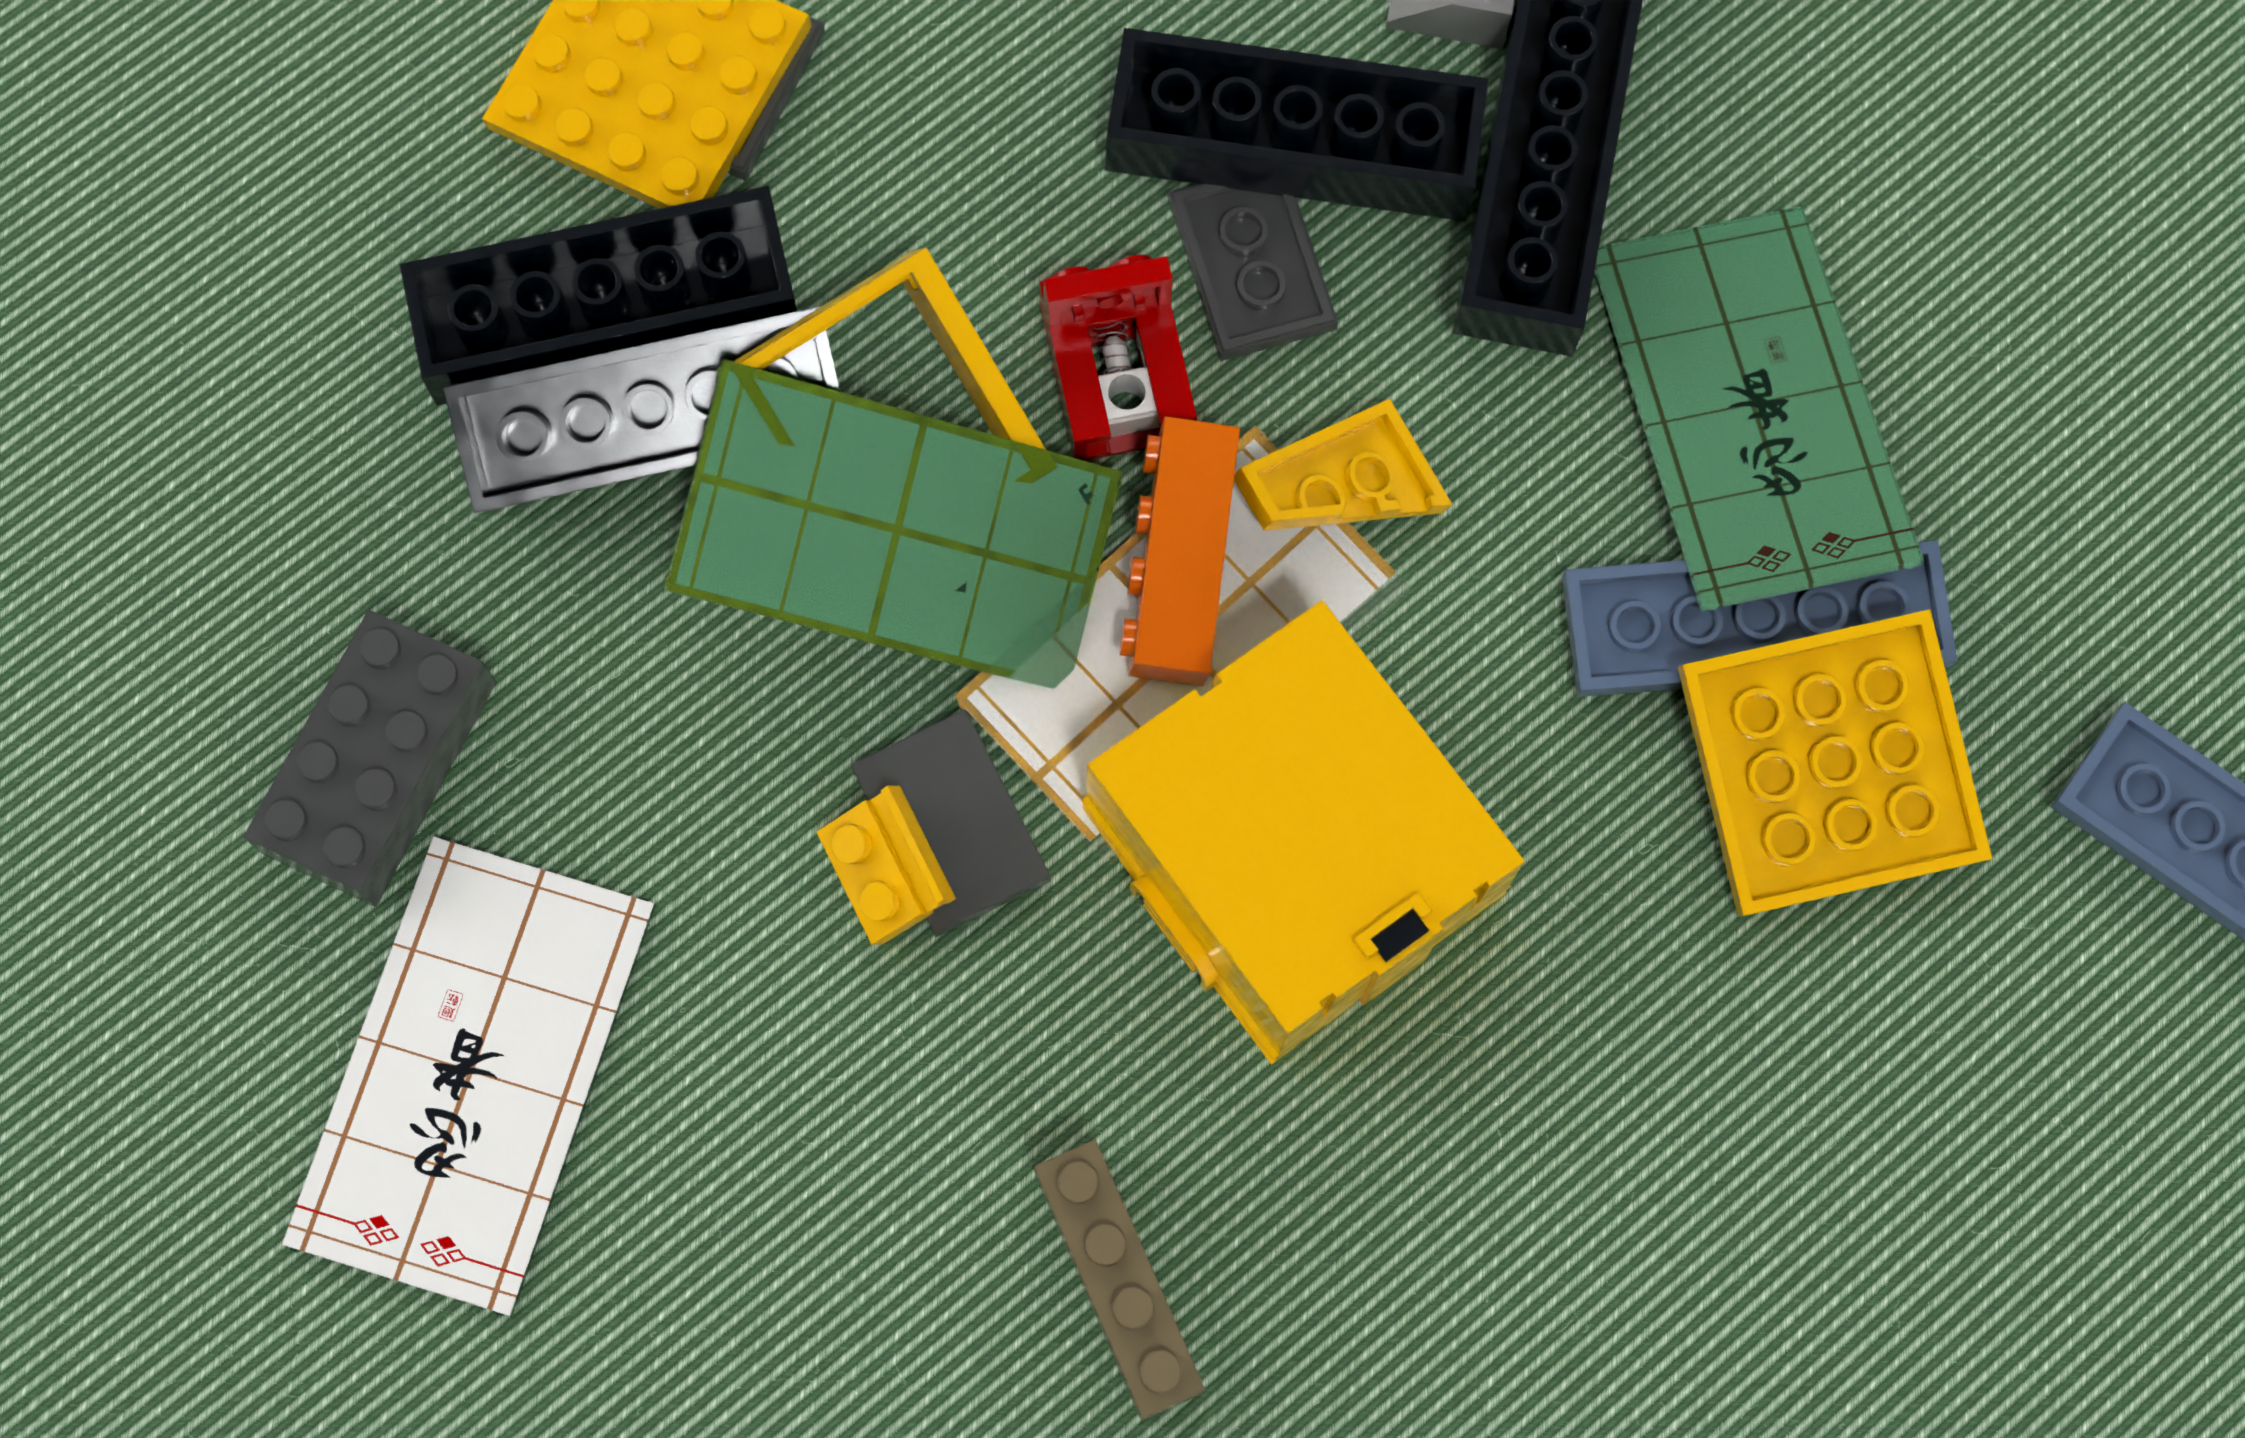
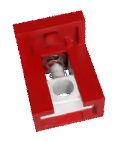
[1039,255,1197,462]

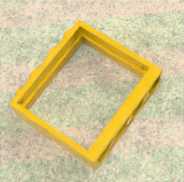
[731,248,1056,484]

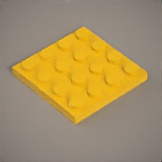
[482,0,812,209]
[1677,609,1992,917]

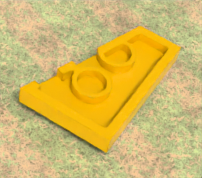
[1234,399,1452,531]

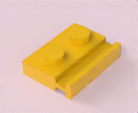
[816,786,956,945]

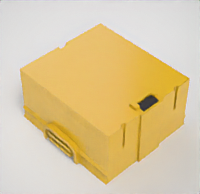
[1081,600,1525,1065]

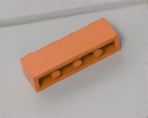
[1119,416,1240,687]

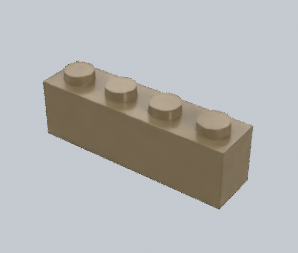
[1034,1139,1205,1422]

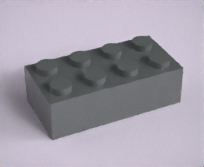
[243,609,497,907]

